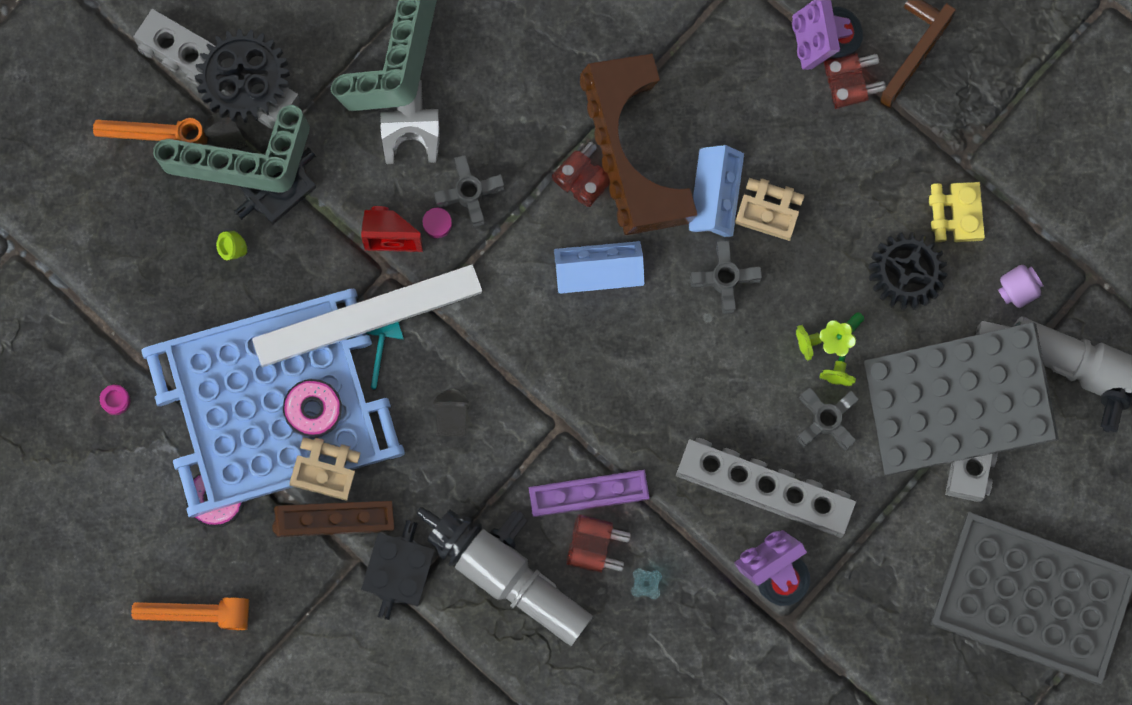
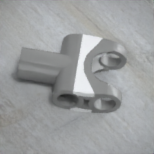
[380,80,440,164]

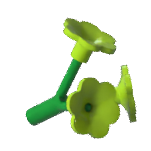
[796,312,865,386]

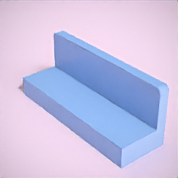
[689,145,744,237]
[554,241,645,293]

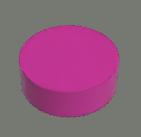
[423,208,452,238]
[100,385,131,415]

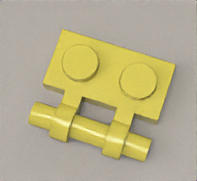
[929,182,985,242]

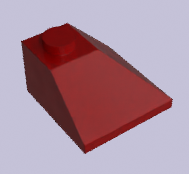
[361,206,423,252]

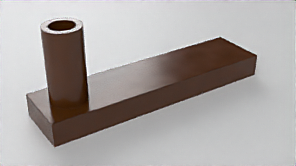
[880,0,956,108]
[272,501,394,537]

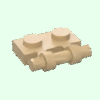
[735,178,804,241]
[289,437,361,501]

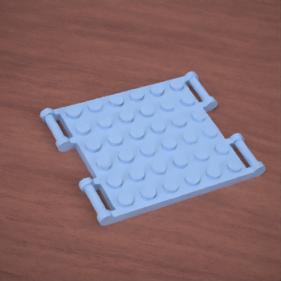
[141,288,405,518]

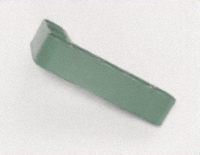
[331,0,437,111]
[153,105,310,193]

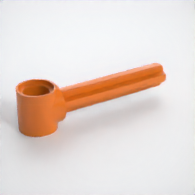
[93,118,208,145]
[131,598,249,630]

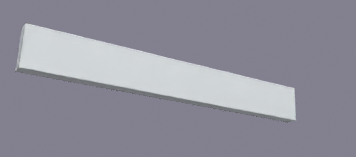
[252,264,482,367]

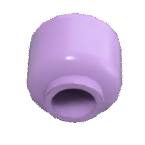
[998,265,1044,308]

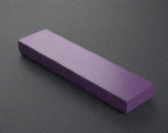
[529,469,649,517]

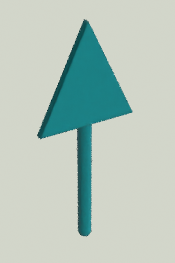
[366,322,404,390]

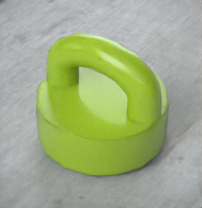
[216,231,247,260]

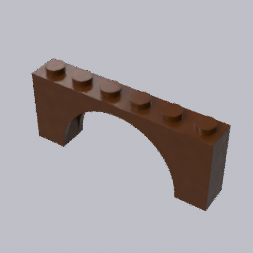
[580,54,698,235]

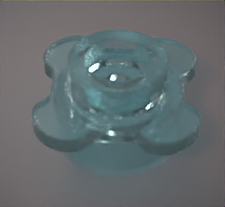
[631,568,662,600]

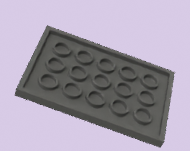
[864,322,1059,476]
[930,512,1132,685]

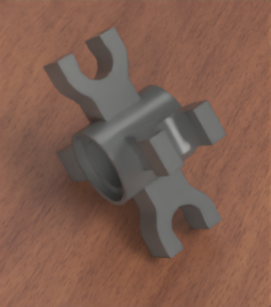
[434,155,504,228]
[690,241,762,314]
[796,387,859,451]

